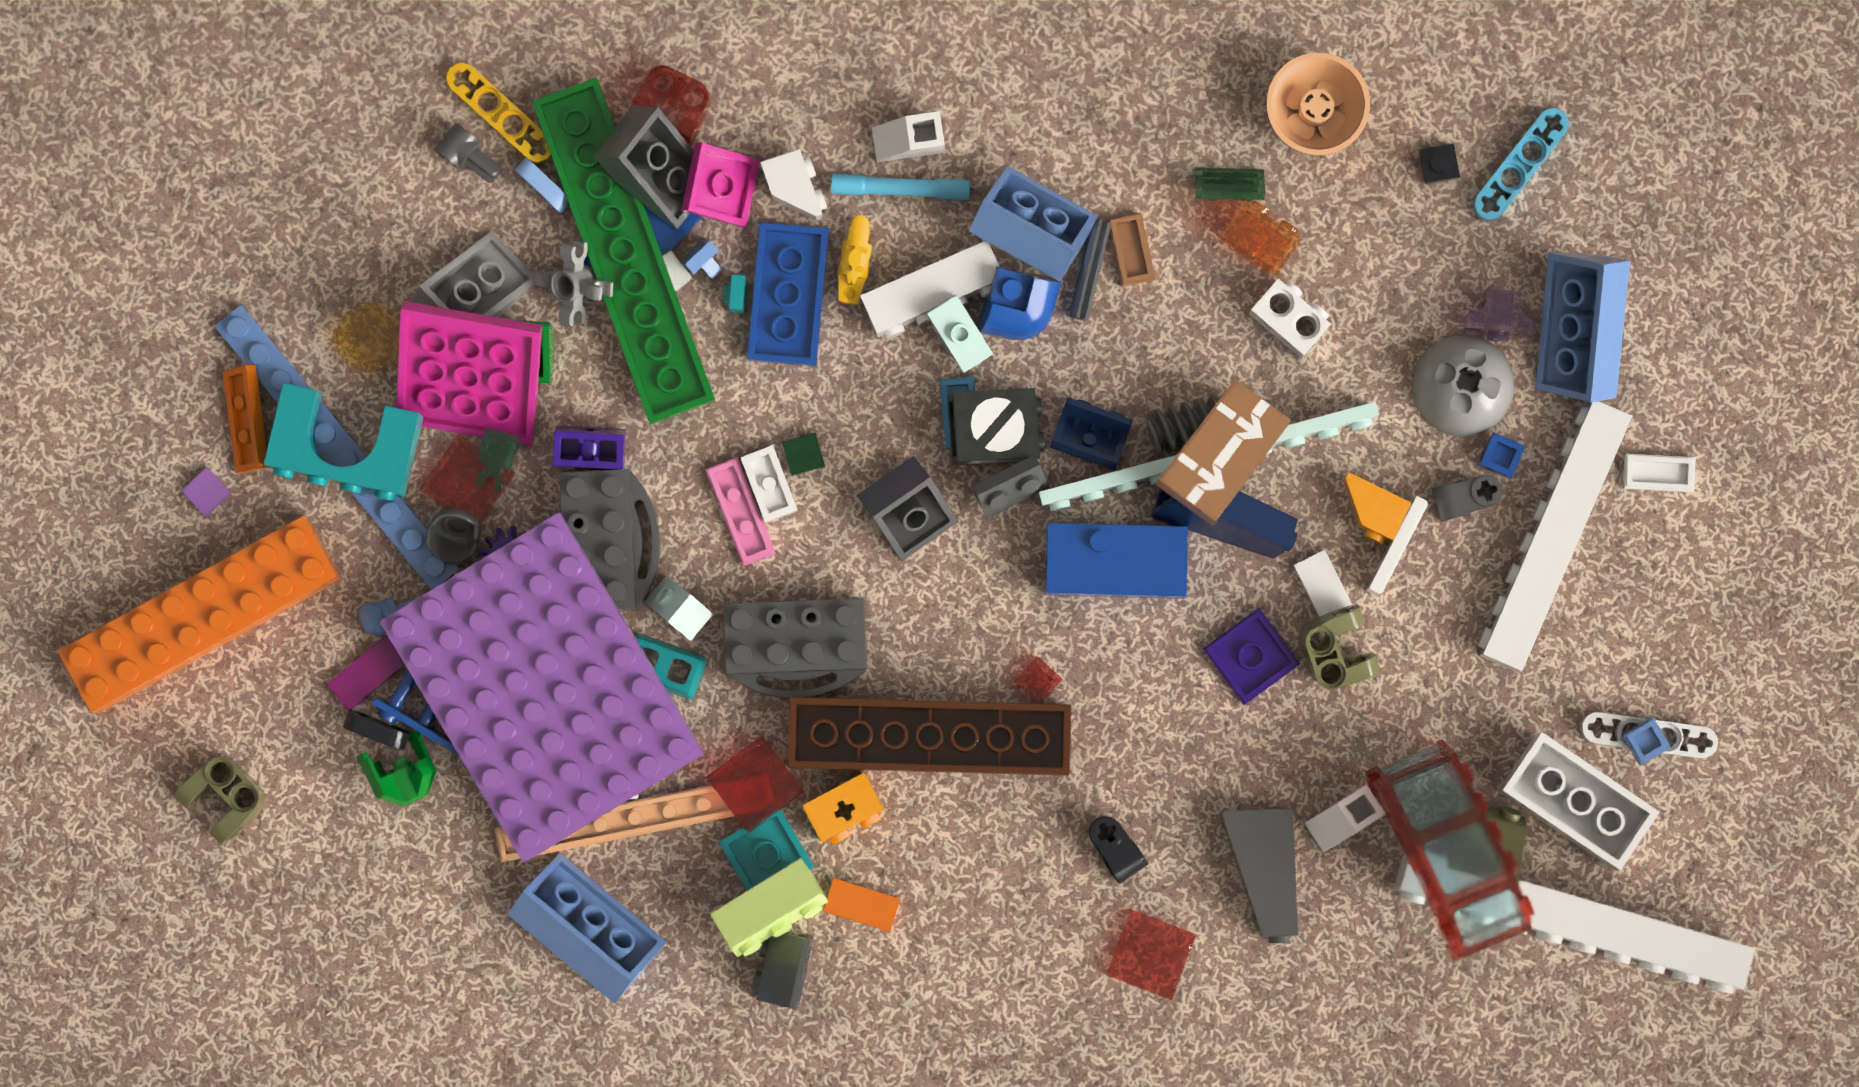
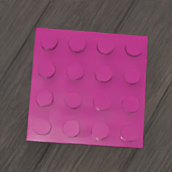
[396,301,542,446]

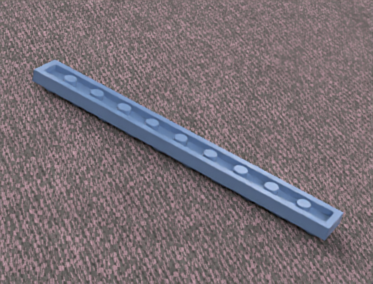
[214,305,461,590]

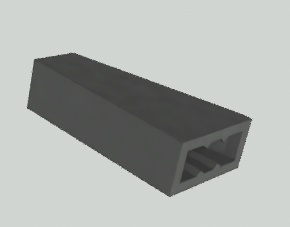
[1220,808,1298,943]

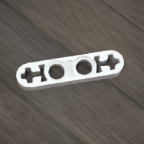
[1580,712,1718,758]

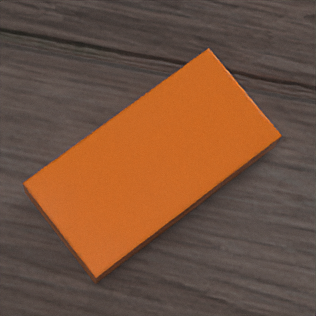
[823,878,900,932]

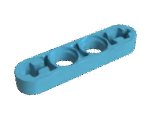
[1473,108,1569,222]

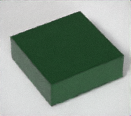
[782,433,825,476]

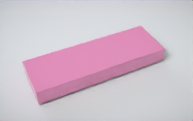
[705,457,776,566]

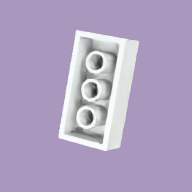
[1498,732,1659,870]

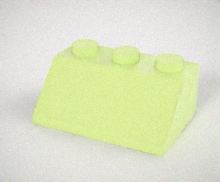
[710,858,828,957]

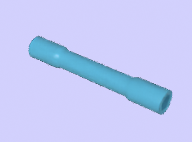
[831,173,970,201]

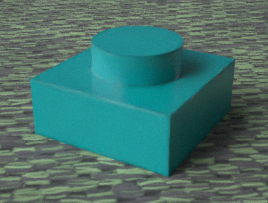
[723,274,747,314]

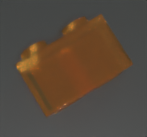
[1220,200,1302,278]

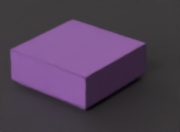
[181,467,232,517]

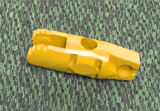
[837,214,873,305]

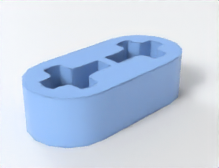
[514,157,569,214]

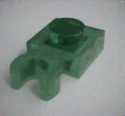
[476,428,521,493]

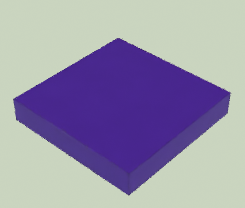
[1203,608,1300,705]

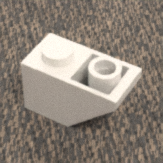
[872,111,945,163]
[761,149,827,221]
[1304,784,1386,853]

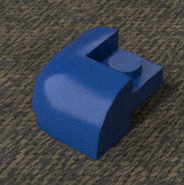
[977,266,1061,341]

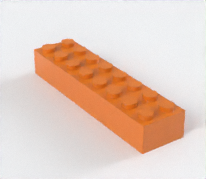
[58,515,343,714]

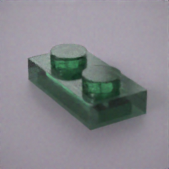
[1194,168,1265,202]

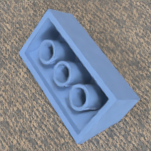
[1535,252,1630,402]
[507,853,667,1004]

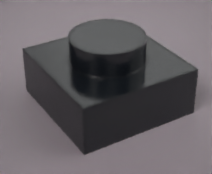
[1419,143,1460,185]

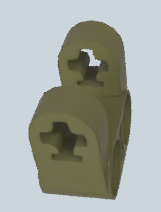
[1298,605,1381,690]
[174,757,265,846]

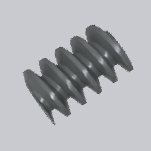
[1144,395,1215,454]

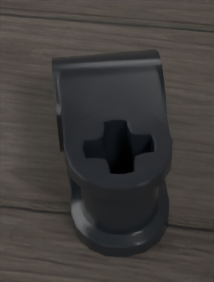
[1089,817,1149,884]

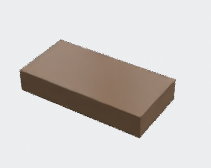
[1107,212,1156,287]

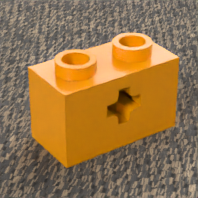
[802,773,884,845]

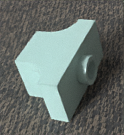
[926,295,993,373]
[645,575,713,641]

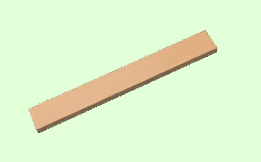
[495,774,776,863]

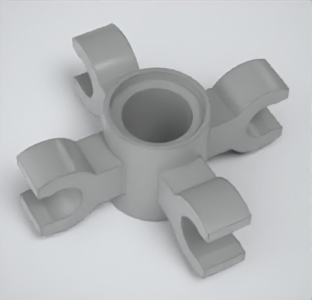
[533,239,613,327]

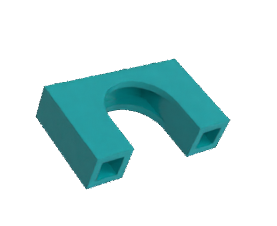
[264,383,424,502]

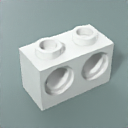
[1249,279,1331,359]

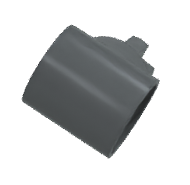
[434,122,502,183]

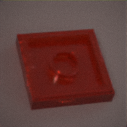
[419,433,516,525]
[706,736,804,834]
[1106,909,1196,1000]

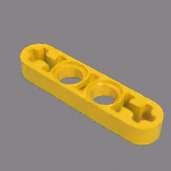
[446,63,552,165]

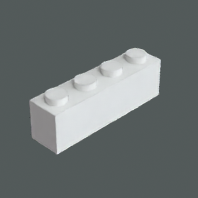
[860,241,999,339]

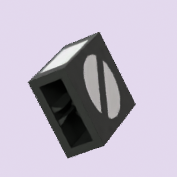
[947,388,1045,465]

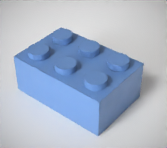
[969,166,1098,281]

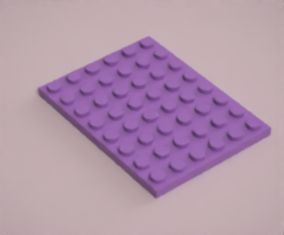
[380,513,705,863]

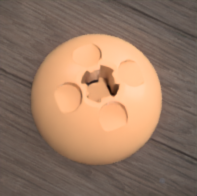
[1267,53,1370,156]

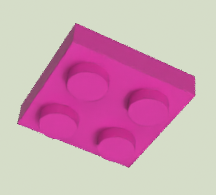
[681,143,760,227]

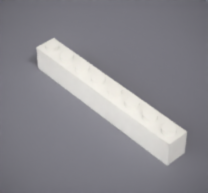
[1477,401,1632,673]

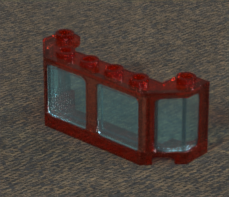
[1365,739,1535,962]

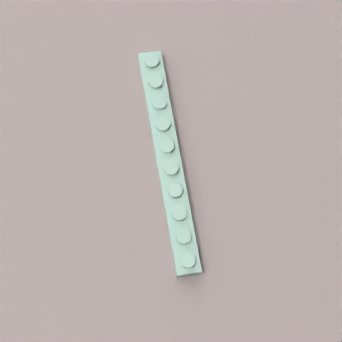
[1038,402,1379,512]

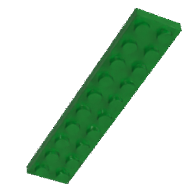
[532,77,716,425]

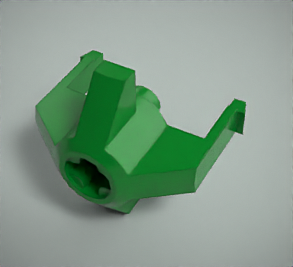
[356,730,437,807]

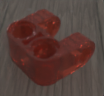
[628,65,711,147]

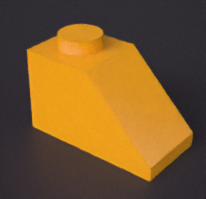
[1343,472,1411,545]

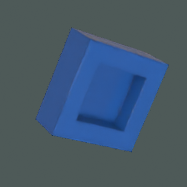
[1478,432,1526,479]

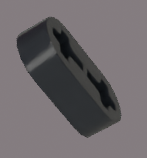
[343,710,410,750]

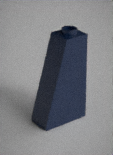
[1150,488,1298,559]

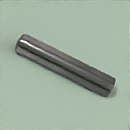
[1069,219,1111,321]

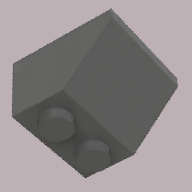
[857,456,959,561]
[752,933,813,1010]

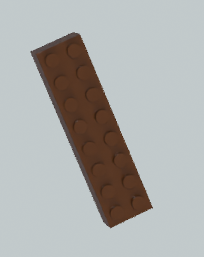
[788,697,1071,776]

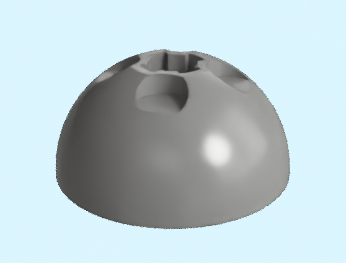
[1412,335,1515,437]

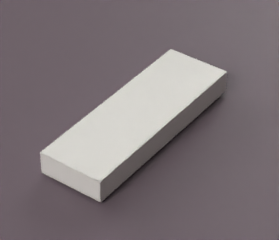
[1366,496,1428,596]

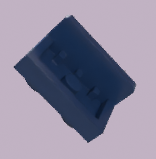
[1050,398,1133,471]

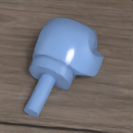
[358,598,417,636]

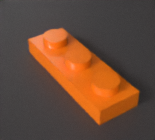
[222,365,269,474]

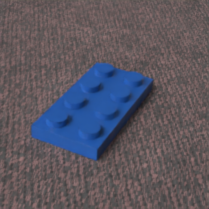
[747,222,829,367]

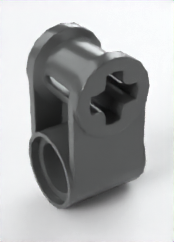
[1432,475,1503,522]

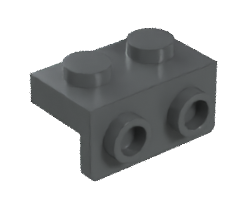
[972,455,1049,518]

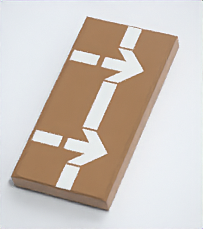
[1156,379,1292,526]

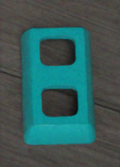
[634,633,707,700]

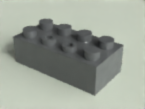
[559,469,661,612]
[723,598,867,699]

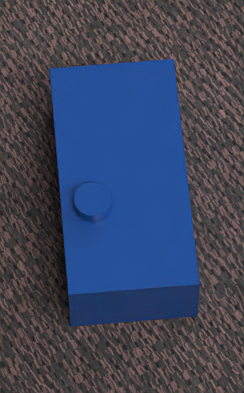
[1045,523,1188,599]

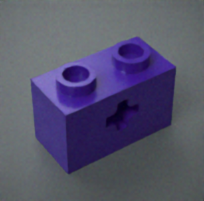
[553,425,626,469]

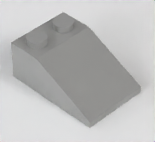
[411,231,534,318]

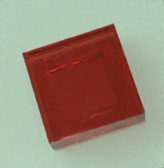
[1014,656,1063,704]

